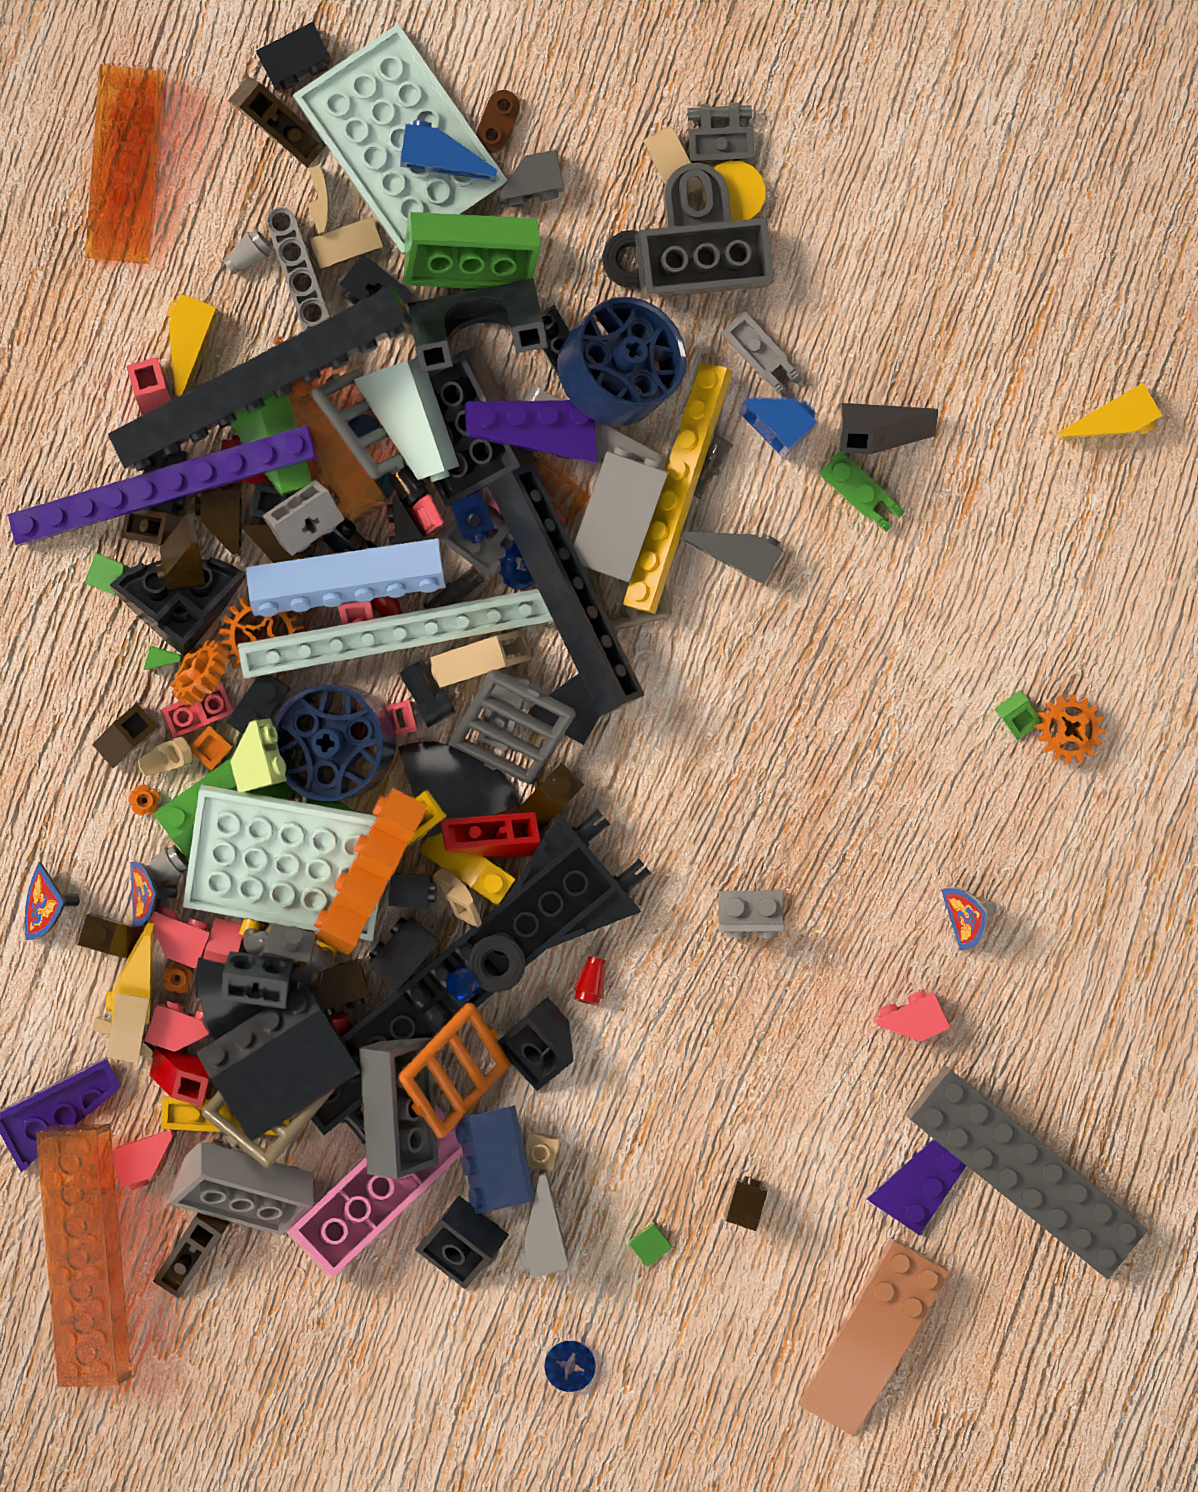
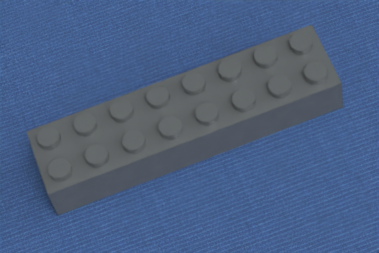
[905,1065,1148,1280]

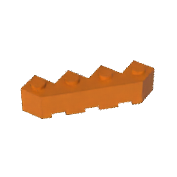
[313,788,428,955]

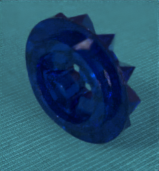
[498,540,535,590]
[544,1340,596,1392]

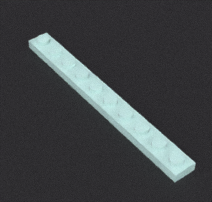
[237,589,553,678]

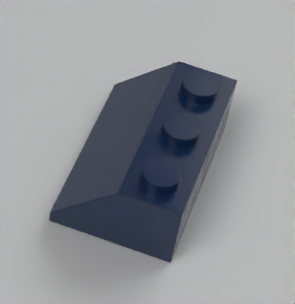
[455,1106,535,1214]

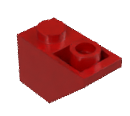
[149,1046,213,1107]

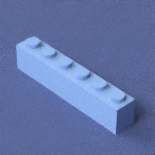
[246,539,446,617]

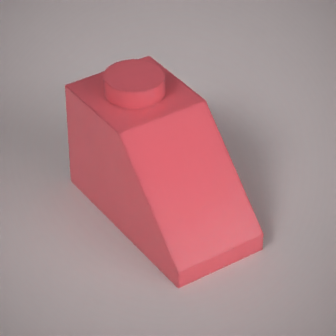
[110,1129,175,1190]

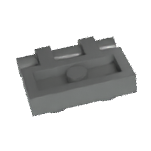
[687,103,754,163]
[439,497,516,579]

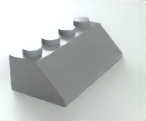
[169,1141,314,1235]

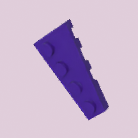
[465,400,598,465]
[0,1057,121,1173]
[866,1139,967,1235]

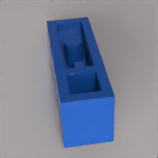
[400,120,497,181]

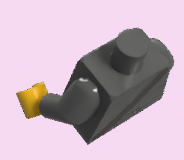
[239,918,337,984]

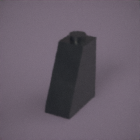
[528,673,600,745]

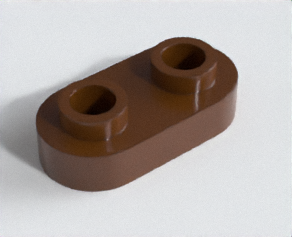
[476,90,520,153]

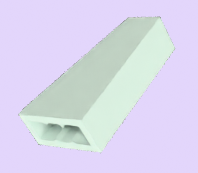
[354,357,459,482]

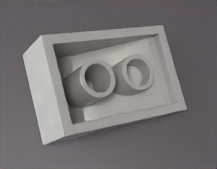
[519,1170,569,1278]

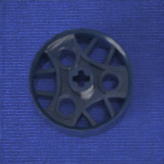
[557,297,687,426]
[273,685,396,801]

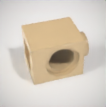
[525,1131,560,1172]

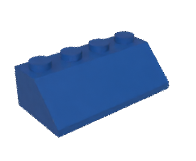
[739,398,817,458]

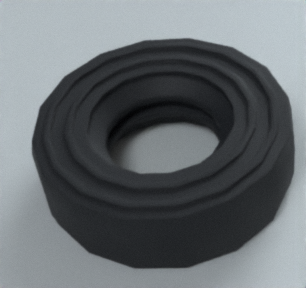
[602,230,640,288]
[468,934,526,993]

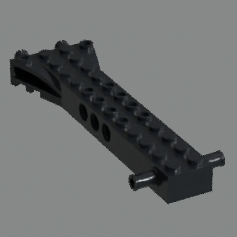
[311,809,652,1144]

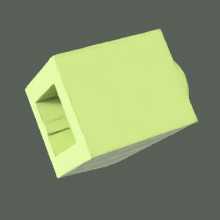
[230,718,287,793]

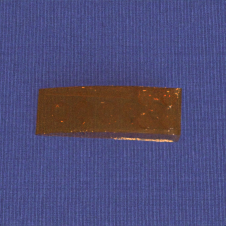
[85,62,168,264]
[275,336,390,523]

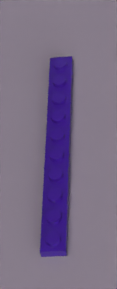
[8,425,318,546]

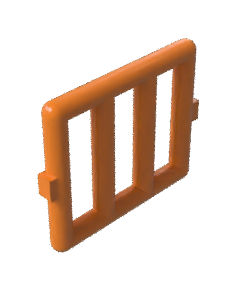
[399,1003,510,1139]

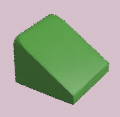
[85,553,127,595]
[143,646,183,670]
[995,691,1042,741]
[628,1222,673,1267]

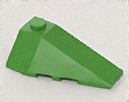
[228,395,312,495]

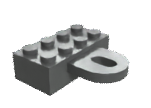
[635,163,774,299]

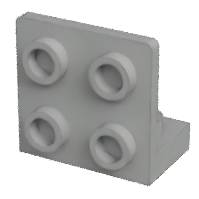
[718,890,785,938]

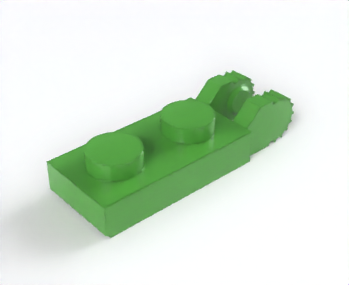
[818,451,904,532]

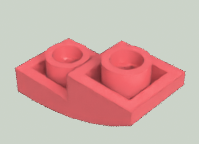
[160,684,233,739]

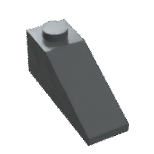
[680,531,783,585]

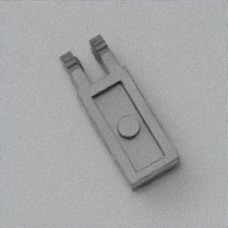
[721,311,802,397]

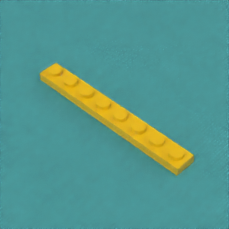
[623,362,733,614]

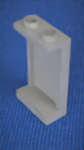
[573,446,668,582]

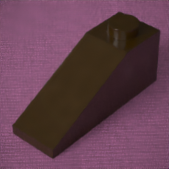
[228,76,326,168]
[155,513,205,591]
[153,1213,230,1299]

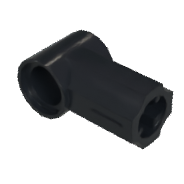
[399,659,456,728]

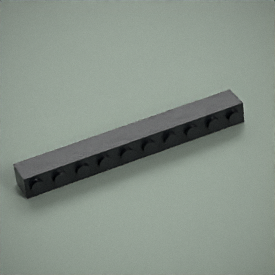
[108,286,413,472]

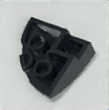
[110,557,246,656]
[398,741,520,838]
[195,957,298,1040]

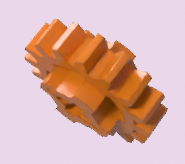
[171,640,230,706]
[1034,694,1105,764]

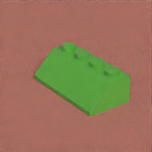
[404,212,540,289]
[153,757,296,859]

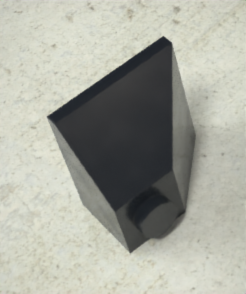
[497,997,574,1091]

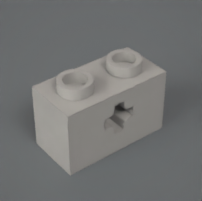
[263,479,345,556]

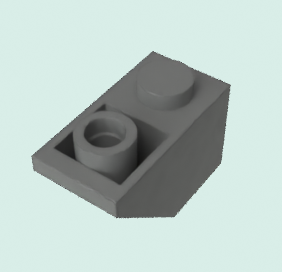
[500,150,564,207]

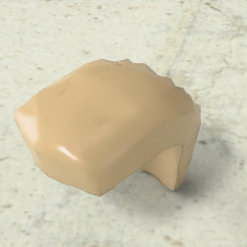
[138,737,193,776]

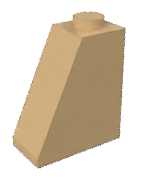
[430,629,532,688]

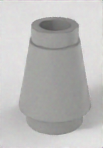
[223,229,272,275]
[146,845,188,885]

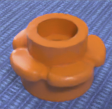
[128,784,160,816]
[162,962,194,994]

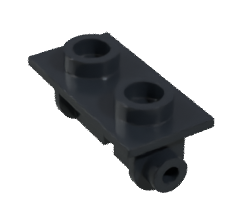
[322,518,378,554]

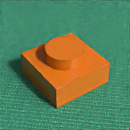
[190,726,233,771]

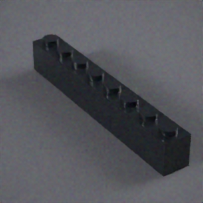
[488,463,645,717]

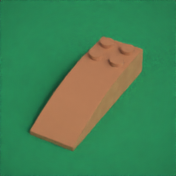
[798,1237,950,1436]

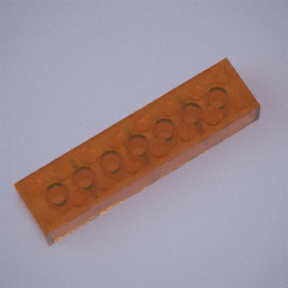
[36,1124,132,1387]

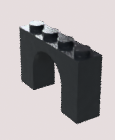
[408,278,548,373]

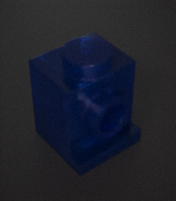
[450,492,495,544]

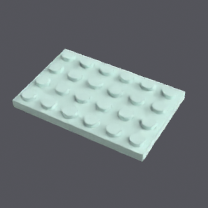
[293,24,507,255]
[183,785,380,941]

